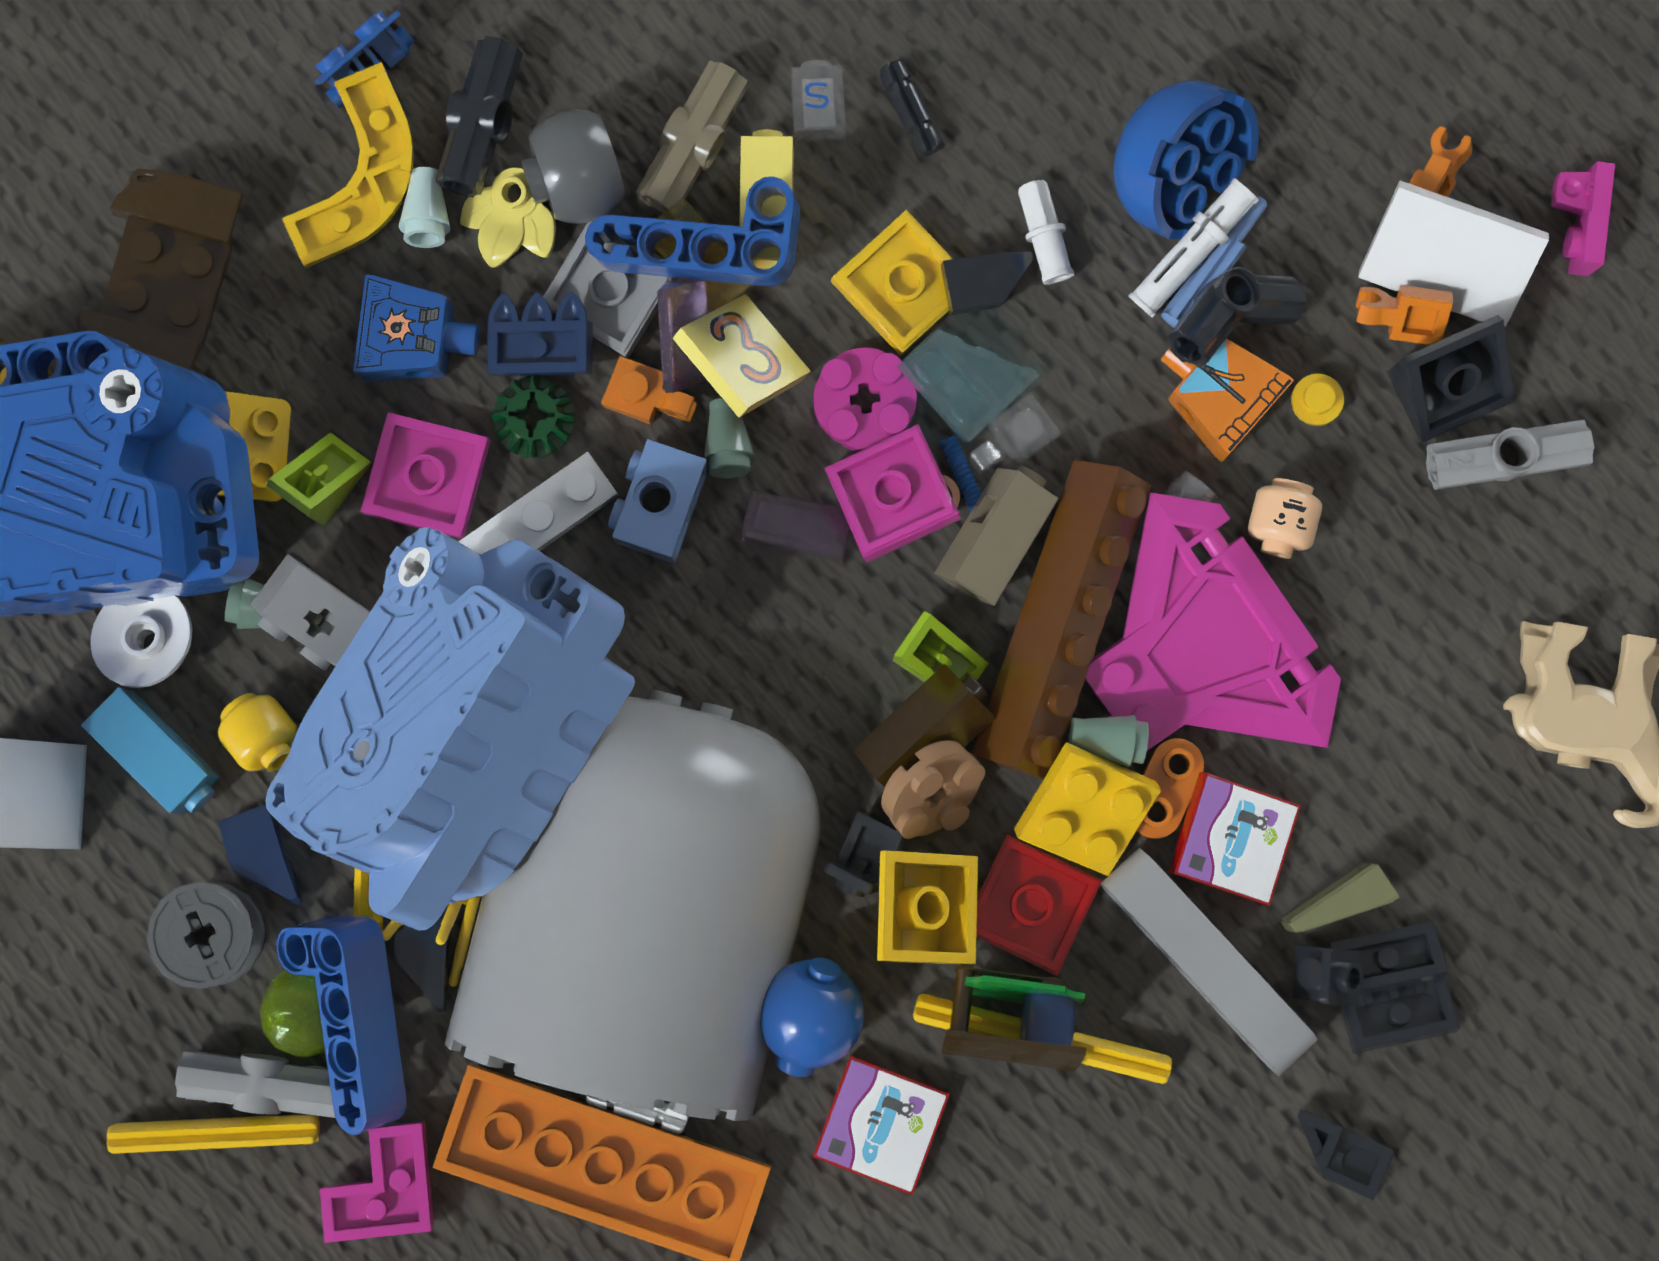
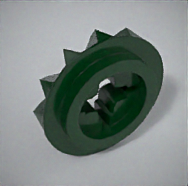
[491,375,575,458]

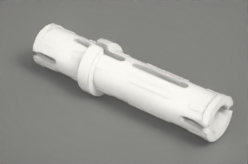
[1128,178,1259,318]

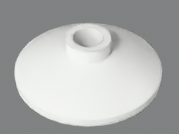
[91,596,192,688]

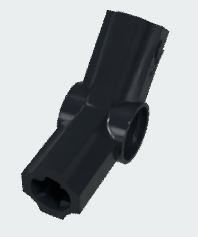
[1168,267,1306,368]

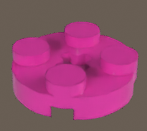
[814,347,917,452]

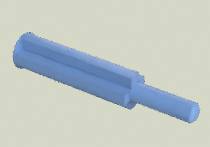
[1161,197,1267,328]

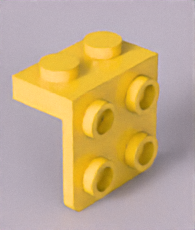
[216,391,291,502]

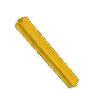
[107,1114,320,1154]

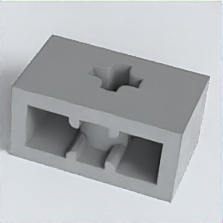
[250,554,371,671]

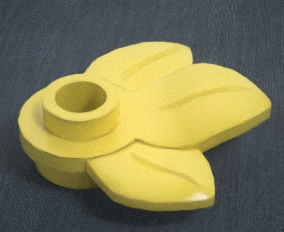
[460,167,556,268]

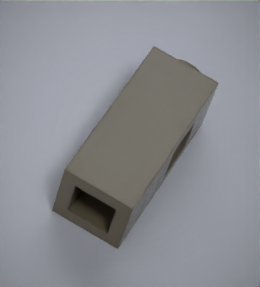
[934,466,1059,606]

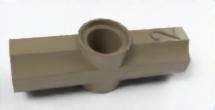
[636,60,749,217]

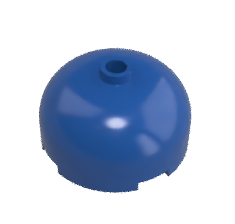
[1114,80,1259,239]

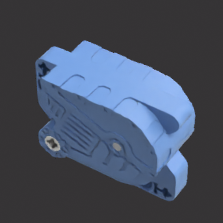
[266,527,635,931]

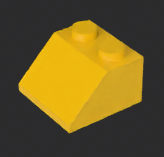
[877,850,978,964]

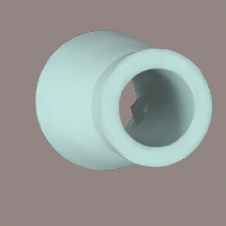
[399,167,450,248]

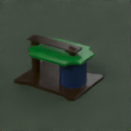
[941,964,1086,1072]

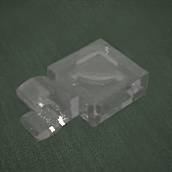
[968,393,1062,475]

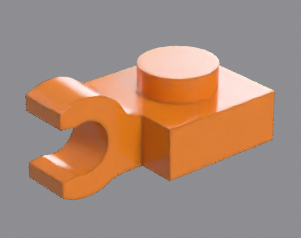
[1409,126,1472,197]
[1355,285,1453,345]
[601,356,698,425]

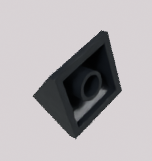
[1387,315,1515,443]

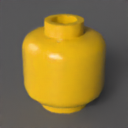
[218,693,298,772]

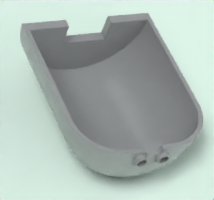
[445,690,821,1121]

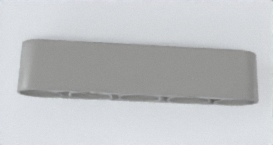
[1100,848,1318,1076]

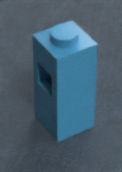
[81,687,220,815]

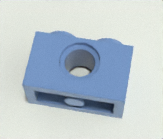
[608,439,709,564]

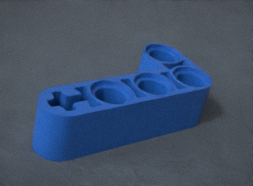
[585,176,800,286]
[276,916,406,1135]

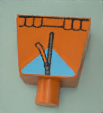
[1161,338,1294,462]

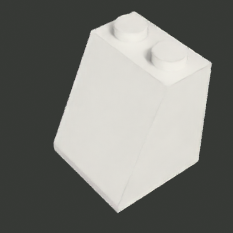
[0,738,87,849]

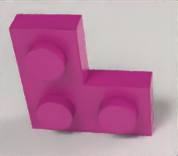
[320,1121,435,1243]

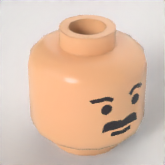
[1248,478,1322,559]

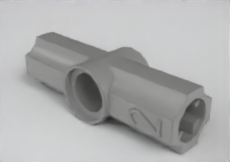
[1426,419,1595,490]
[175,1050,336,1118]

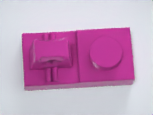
[1551,161,1615,277]

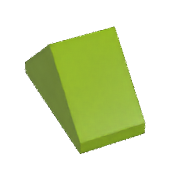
[266,432,371,526]
[893,611,989,682]

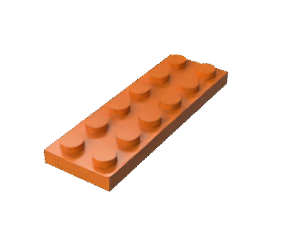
[433,1063,771,1261]

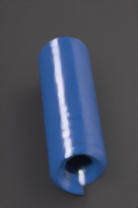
[939,436,982,513]

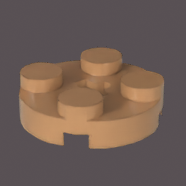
[881,740,985,839]

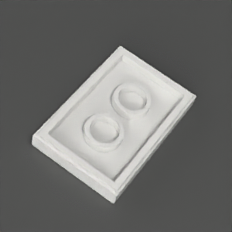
[1358,180,1549,327]

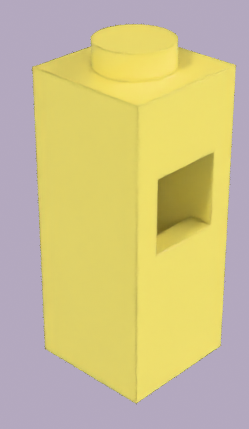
[740,129,794,269]

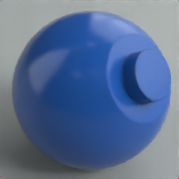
[760,958,864,1077]

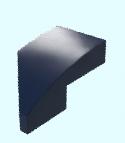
[218,804,303,905]

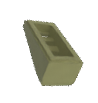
[1280,863,1400,933]

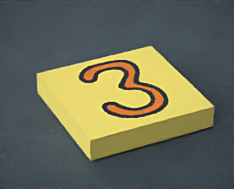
[673,294,811,418]

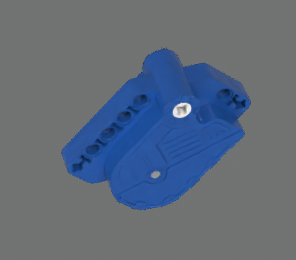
[0,331,259,617]

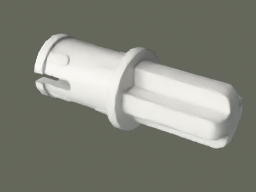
[1018,180,1074,285]

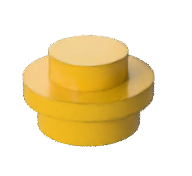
[1291,374,1344,426]

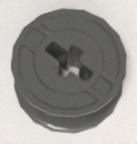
[147,881,266,989]

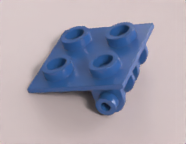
[313,10,415,109]

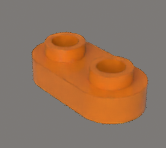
[1136,738,1204,839]

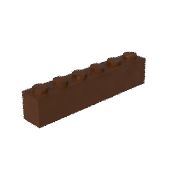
[972,460,1151,780]

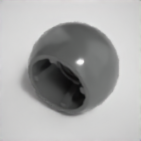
[521,109,626,224]

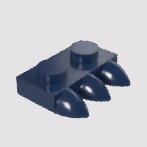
[487,292,593,376]

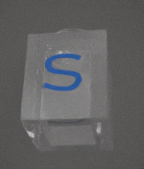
[791,60,846,143]

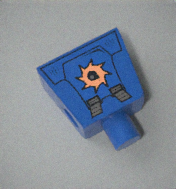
[353,275,480,382]

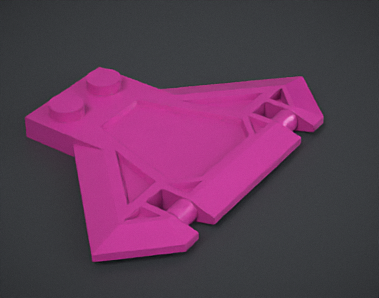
[1085,492,1341,751]

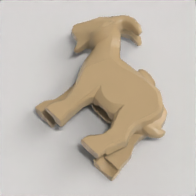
[1503,621,1659,828]

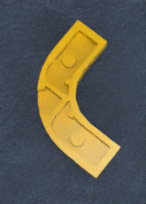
[282,62,414,268]

